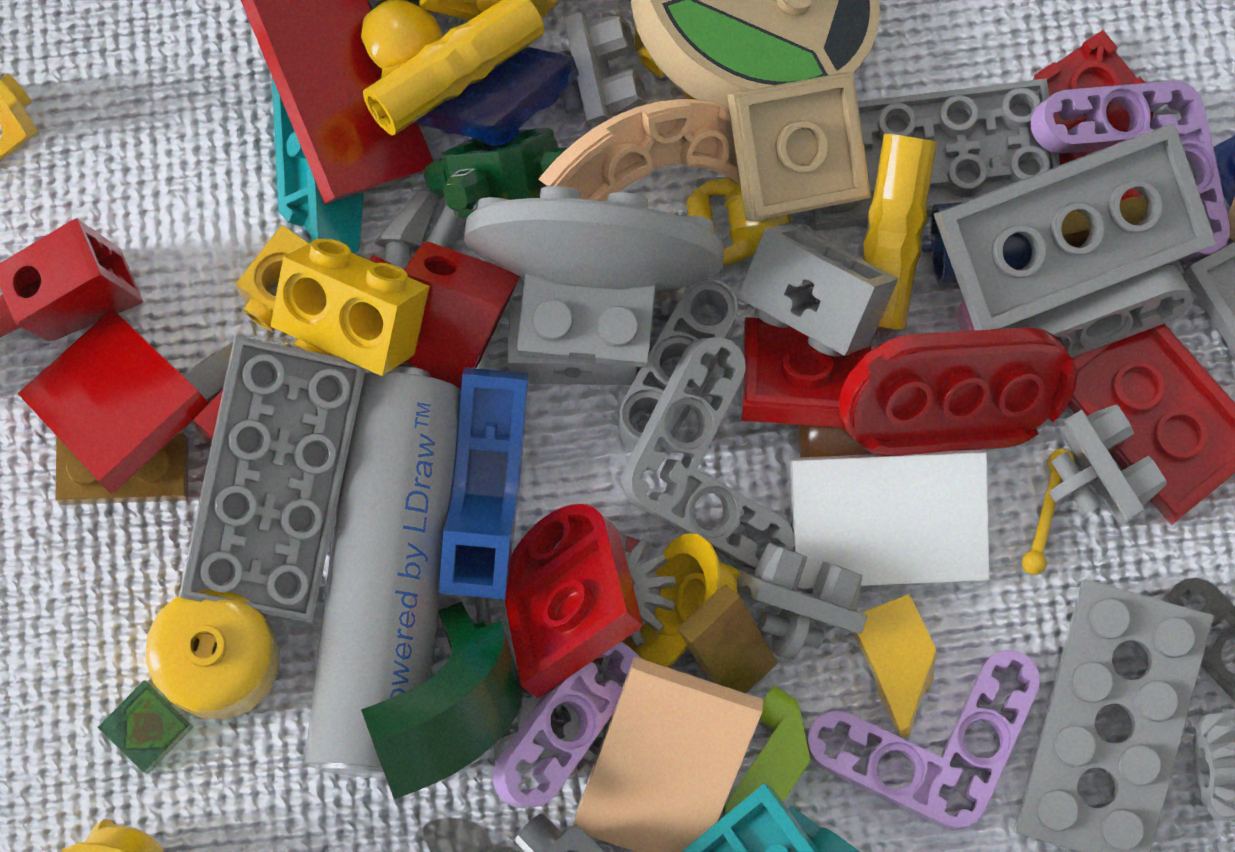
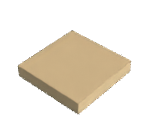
[727,72,871,221]

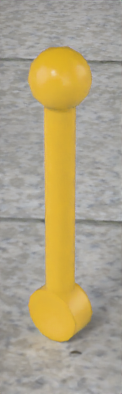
[1022,449,1074,575]

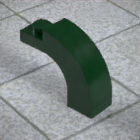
[361,602,523,800]

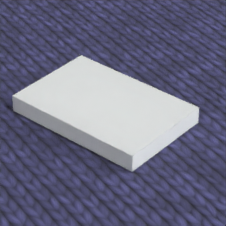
[790,450,990,589]

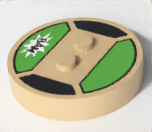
[631,0,880,107]

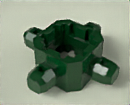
[423,127,567,217]

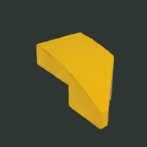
[852,594,937,738]

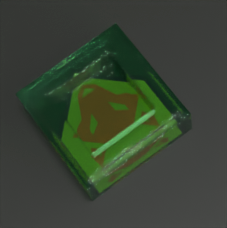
[97,680,194,775]

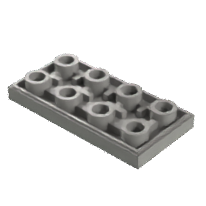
[813,78,1060,231]
[179,335,365,623]

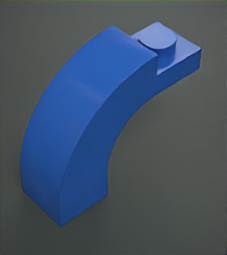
[439,367,529,600]

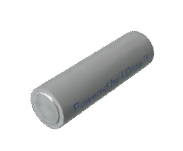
[304,366,461,779]

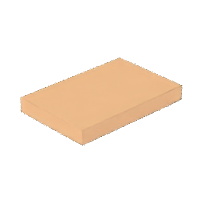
[572,656,764,852]

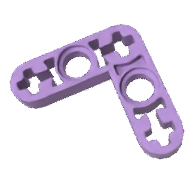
[1031,81,1230,262]
[493,642,642,808]
[806,650,1040,830]

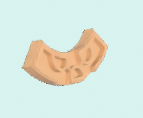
[539,99,741,202]

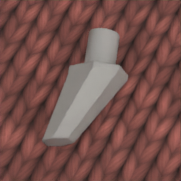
[375,191,438,270]

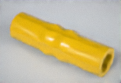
[363,0,545,135]
[863,134,937,330]

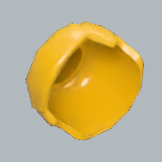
[361,0,444,78]

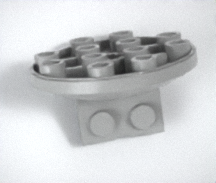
[464,186,724,368]

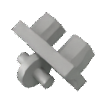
[541,11,648,124]
[1049,404,1167,527]
[737,543,867,659]

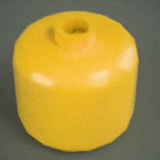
[146,589,280,719]

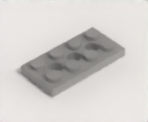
[934,123,1217,330]
[1013,579,1214,852]

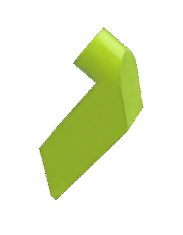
[723,684,811,816]

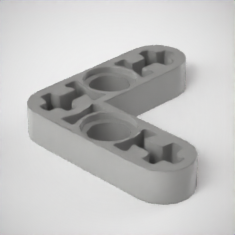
[622,337,794,569]

